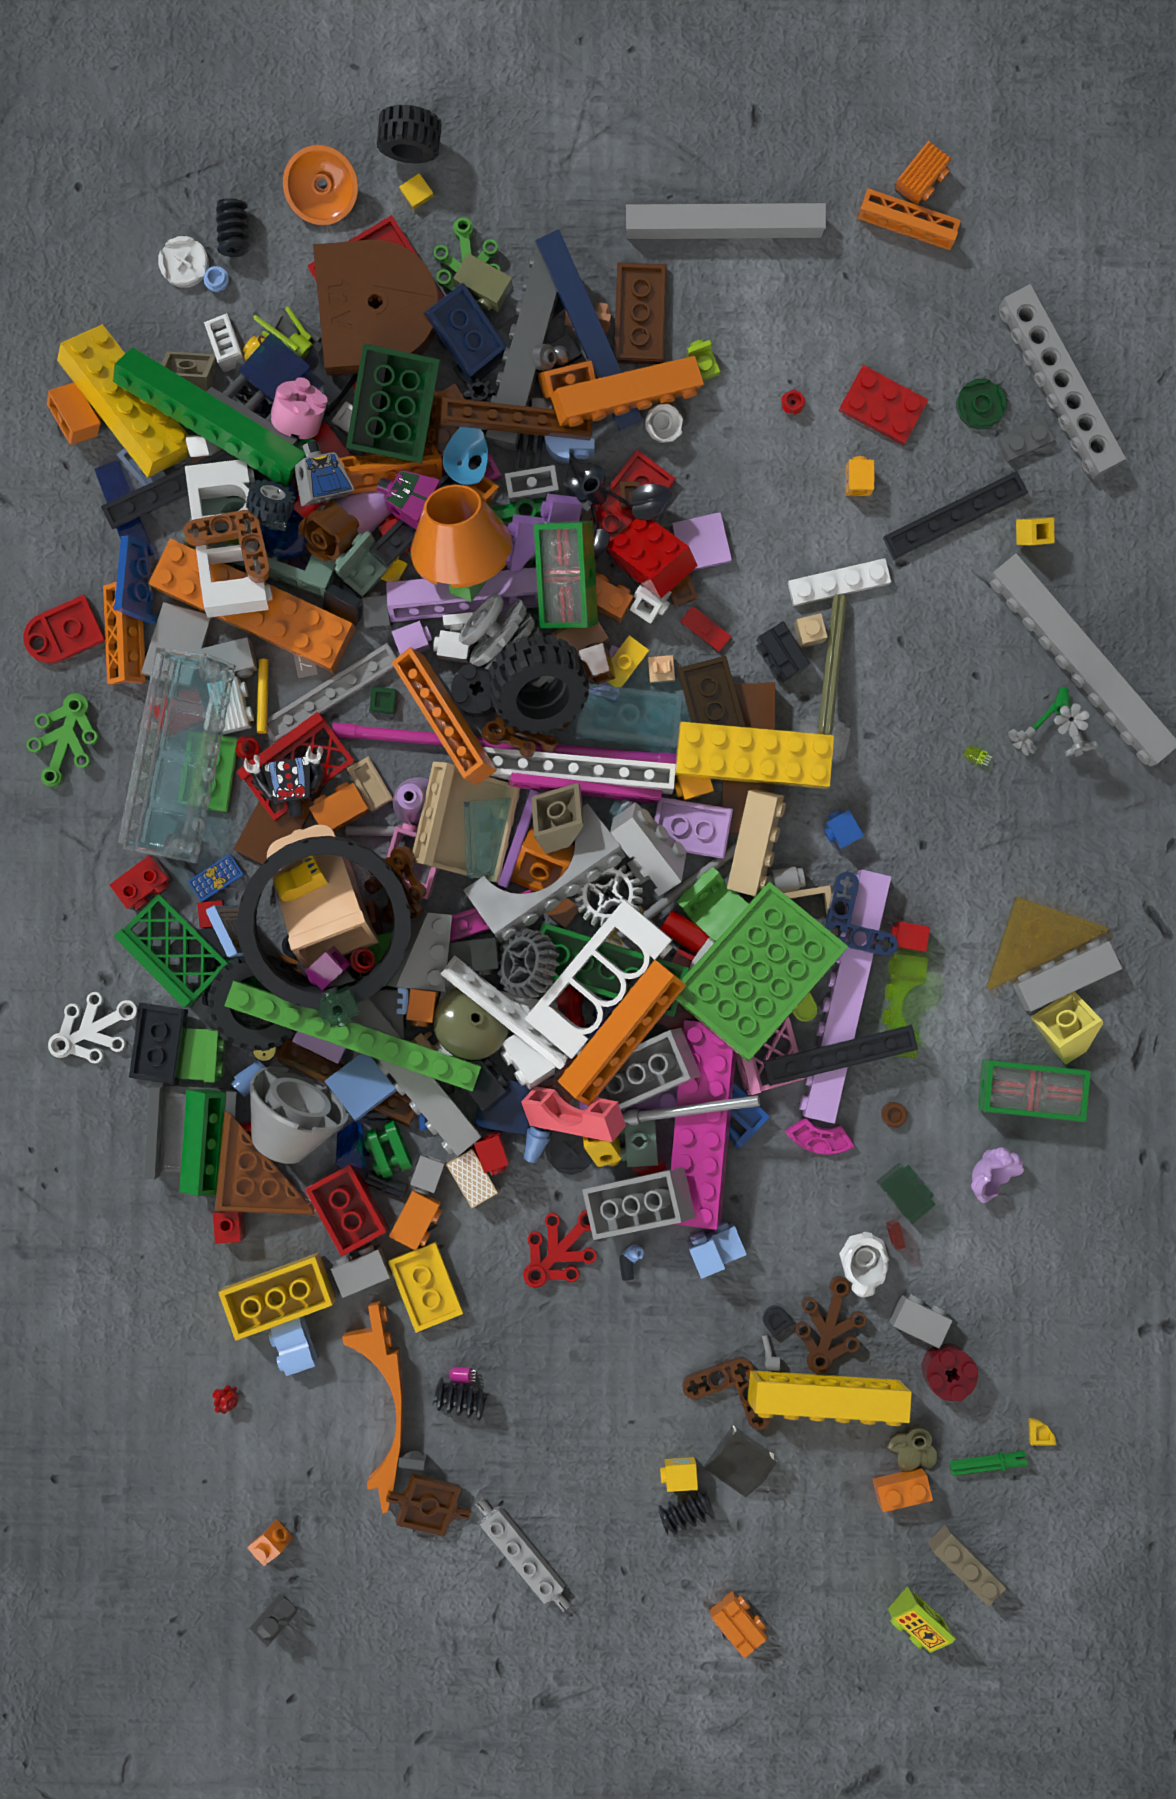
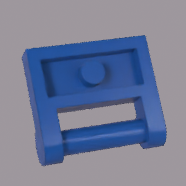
[729,1083,770,1149]

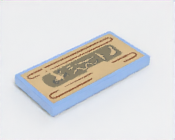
[206,906,244,957]

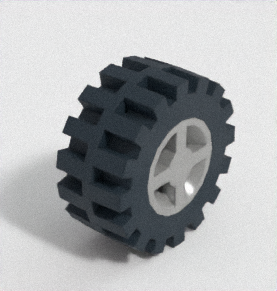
[246,480,295,523]

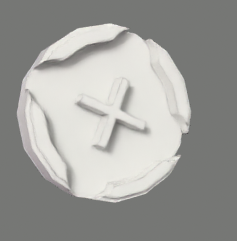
[158,236,209,288]

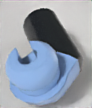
[619,1244,644,1281]

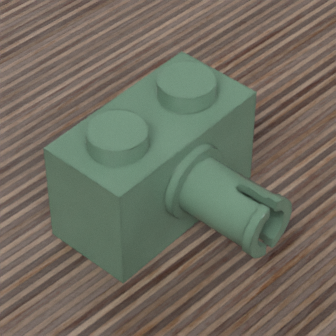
[620,1120,658,1167]

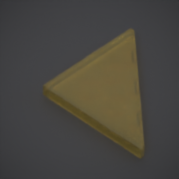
[985,897,1109,990]

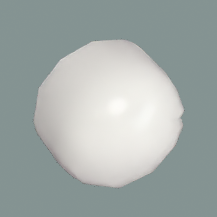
[645,403,683,443]

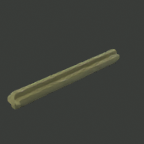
[818,594,847,735]

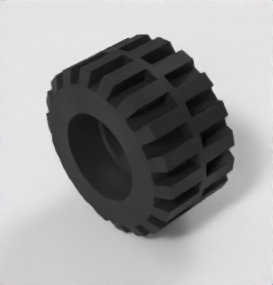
[377,105,442,164]

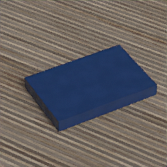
[424,283,507,377]

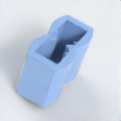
[269,1316,319,1376]

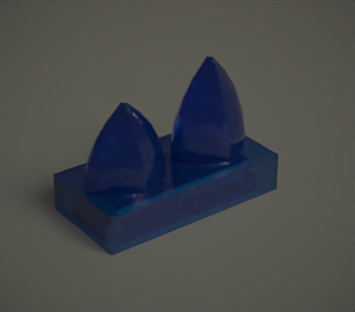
[336,1121,370,1169]

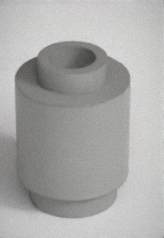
[768,866,805,893]

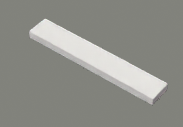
[441,955,569,1069]

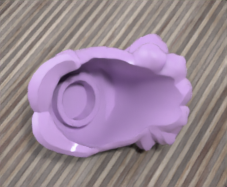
[971,1147,1024,1203]

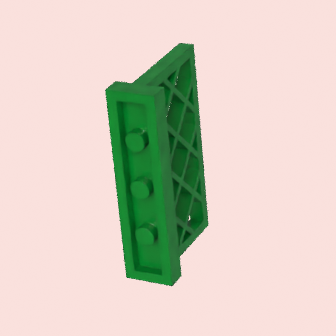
[113,894,228,1008]

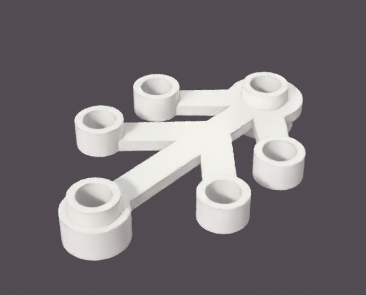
[48,992,139,1064]

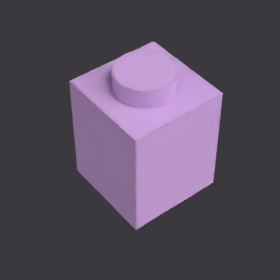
[391,621,432,655]

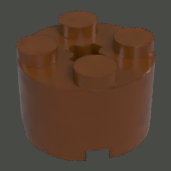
[299,499,359,562]

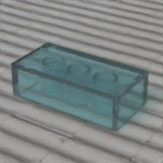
[575,684,682,750]

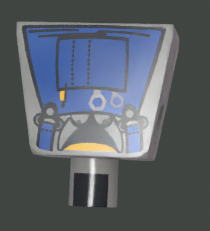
[295,441,354,507]

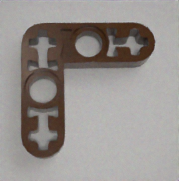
[682,1356,771,1430]

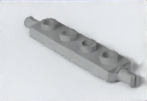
[475,1497,571,1612]

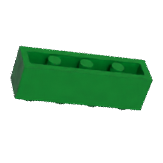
[179,1089,226,1196]

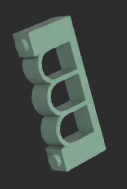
[182,496,337,598]

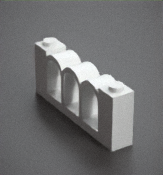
[185,460,272,618]
[525,900,673,1059]

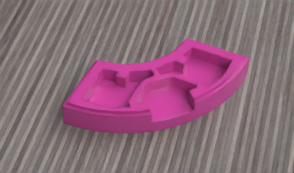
[784,1117,855,1155]

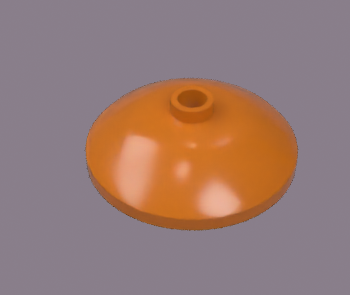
[283,145,358,225]

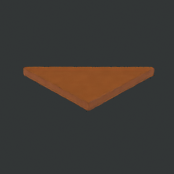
[215,1111,314,1215]

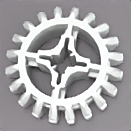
[575,865,643,929]

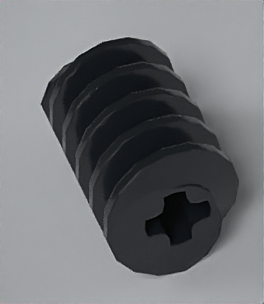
[216,198,249,257]
[432,1377,488,1422]
[658,1489,716,1536]

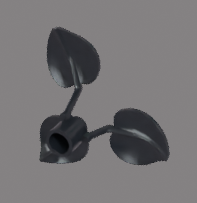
[567,461,672,560]

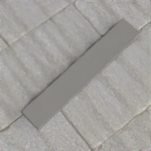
[267,643,397,744]

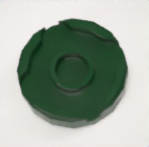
[956,378,1007,430]

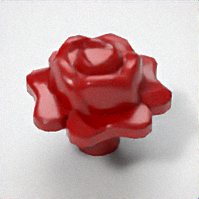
[212,1385,238,1414]

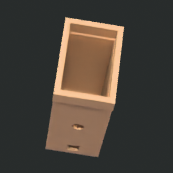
[267,825,379,969]

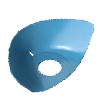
[443,427,488,485]

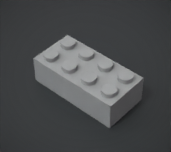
[597,1028,701,1111]
[582,1167,696,1240]

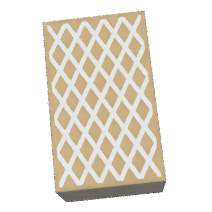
[446,1147,499,1208]

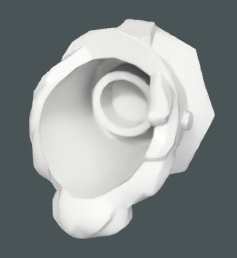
[839,1232,889,1298]

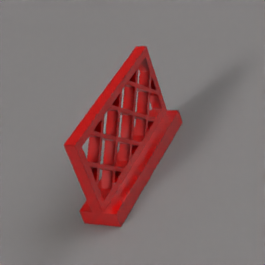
[236,712,356,821]

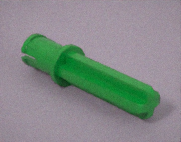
[949,1450,1027,1476]

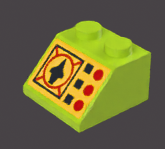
[888,1586,956,1653]

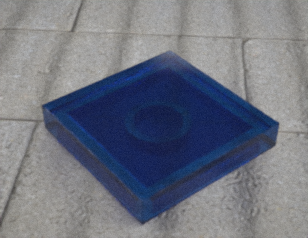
[238,333,310,402]

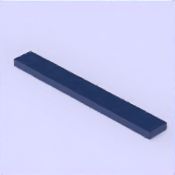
[535,229,643,431]

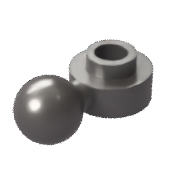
[532,344,569,370]

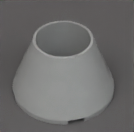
[250,1066,349,1164]

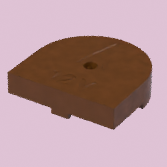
[313,240,438,376]

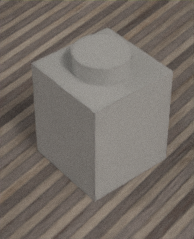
[410,1153,446,1195]

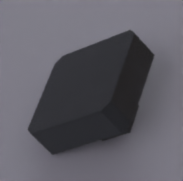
[323,584,363,626]

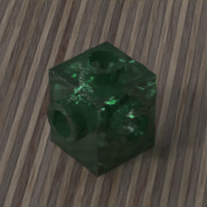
[317,985,360,1027]

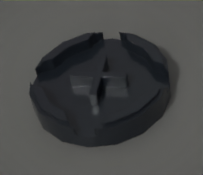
[545,1130,593,1175]

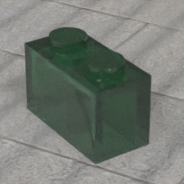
[876,1163,936,1224]

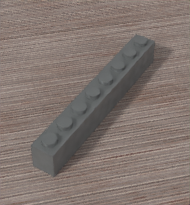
[483,248,559,451]

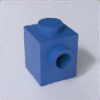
[823,809,864,850]

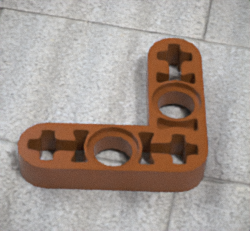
[184,510,270,583]

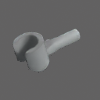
[762,1335,780,1371]

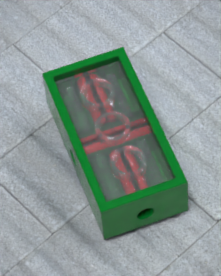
[534,521,598,628]
[978,1059,1091,1122]

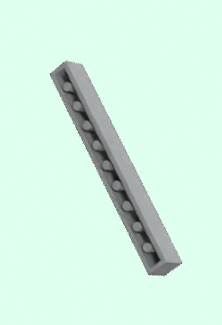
[988,553,1176,766]
[296,958,482,1157]

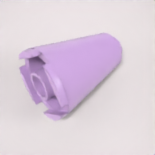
[334,491,391,534]
[393,777,429,826]

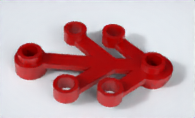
[523,1209,597,1288]

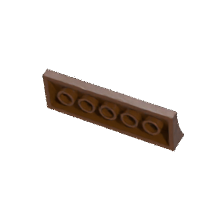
[722,682,775,834]

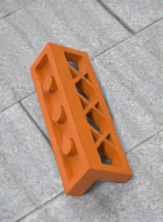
[857,188,961,250]
[339,444,442,495]
[103,582,146,685]

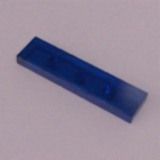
[94,460,154,557]

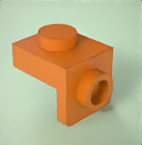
[247,1520,293,1566]

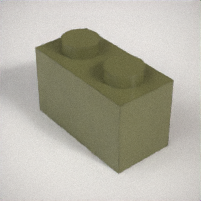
[453,253,513,312]

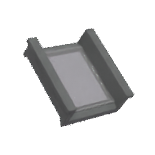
[144,1084,237,1180]

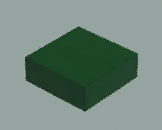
[369,687,397,715]

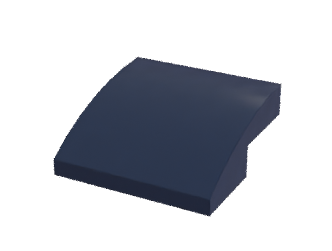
[475,1080,533,1135]

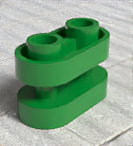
[363,1120,413,1178]

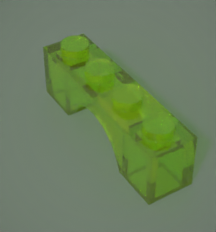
[882,954,928,1059]

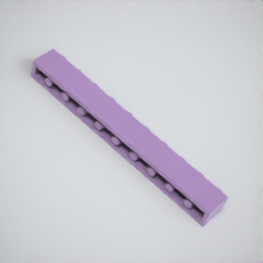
[799,870,891,1124]

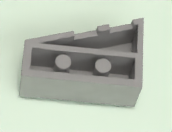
[610,802,687,896]
[387,912,452,991]

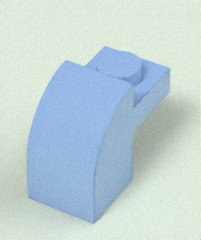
[545,436,595,465]

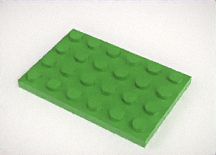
[675,882,848,1062]

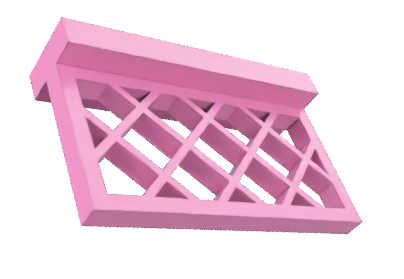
[736,1016,806,1095]

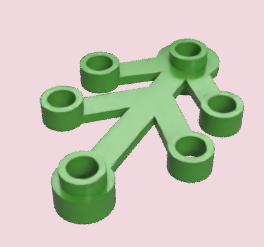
[434,217,501,309]
[26,693,99,788]

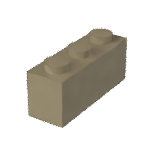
[927,1525,1006,1607]

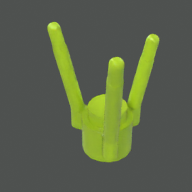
[253,306,313,360]

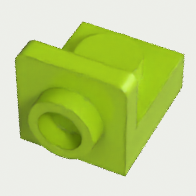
[686,340,720,381]

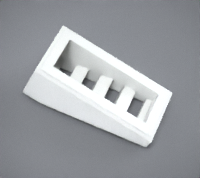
[204,313,246,372]

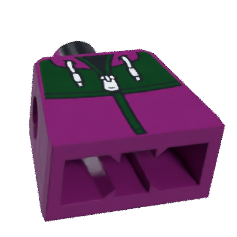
[377,470,441,529]

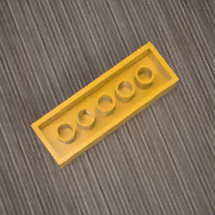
[57,324,189,478]
[675,722,834,789]
[748,1370,912,1426]

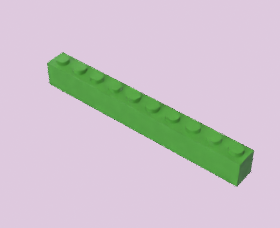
[224,980,481,1091]

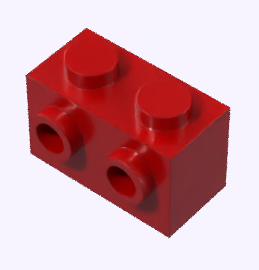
[109,855,173,911]

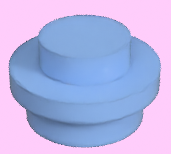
[204,266,229,292]

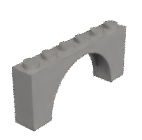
[463,803,625,943]

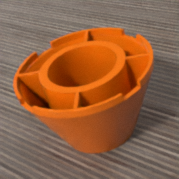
[411,485,513,588]

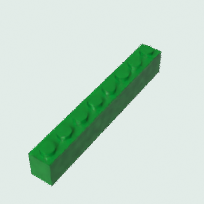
[113,347,306,487]

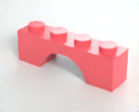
[521,1086,626,1142]

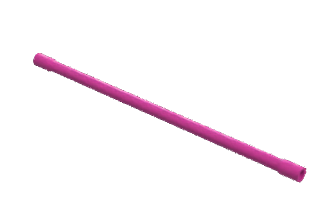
[332,722,676,764]

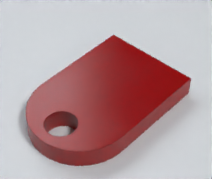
[23,594,105,664]

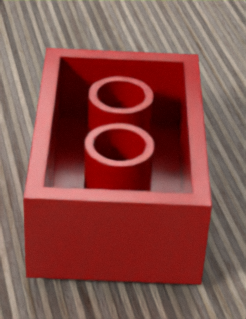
[607,519,698,599]
[305,1161,389,1257]

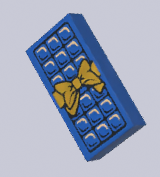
[188,854,245,902]

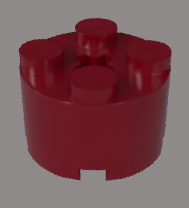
[921,1343,978,1402]

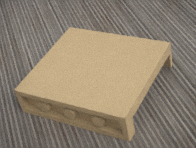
[413,762,520,883]

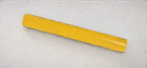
[257,659,269,734]

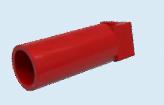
[660,910,711,954]

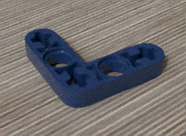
[824,872,898,956]

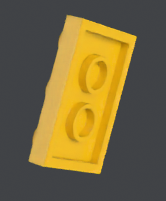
[388,1241,464,1333]

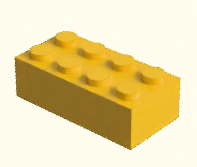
[218,1252,336,1341]

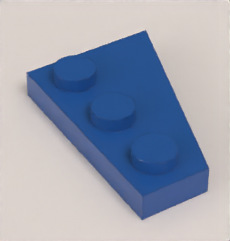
[114,535,157,624]

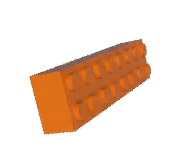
[148,538,356,673]

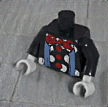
[244,746,325,818]

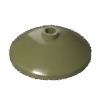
[433,987,509,1061]

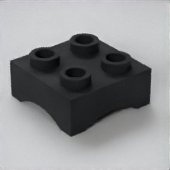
[286,341,358,416]

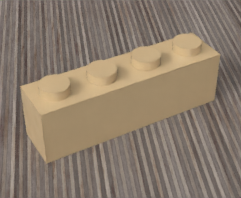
[727,788,785,896]

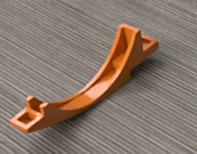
[342,1300,404,1514]

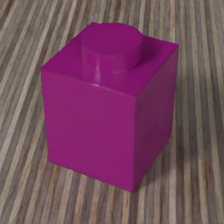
[304,945,351,990]

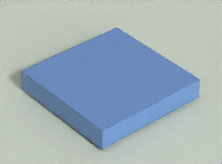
[325,1053,397,1122]

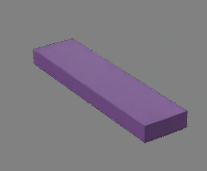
[498,789,539,888]

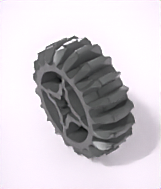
[498,929,560,999]

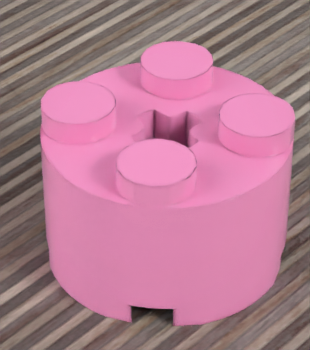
[271,378,328,439]

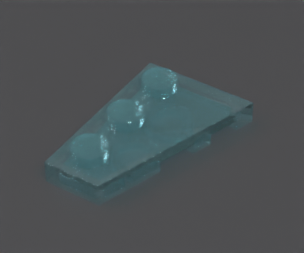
[464,798,512,878]

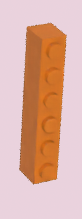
[551,356,704,427]
[391,647,497,786]
[558,960,686,1106]

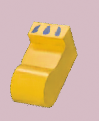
[273,856,328,902]

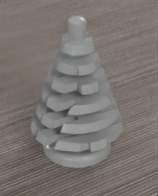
[459,593,557,689]

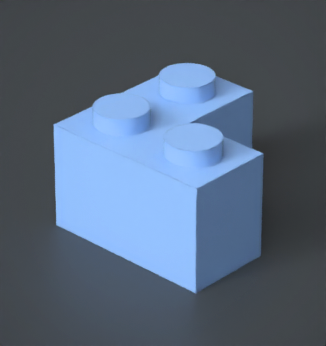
[686,1222,747,1279]

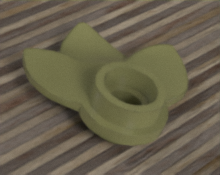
[887,1426,937,1472]

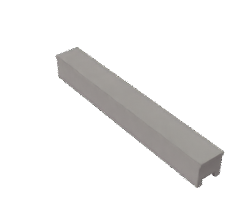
[626,203,826,239]

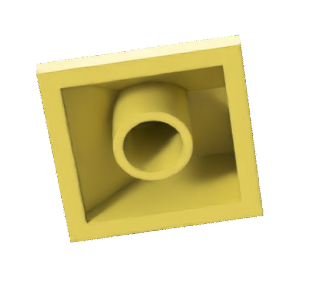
[1031,991,1103,1065]

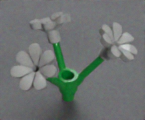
[1008,687,1099,757]

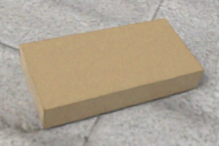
[347,756,393,813]

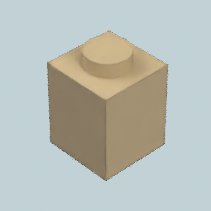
[793,613,827,648]

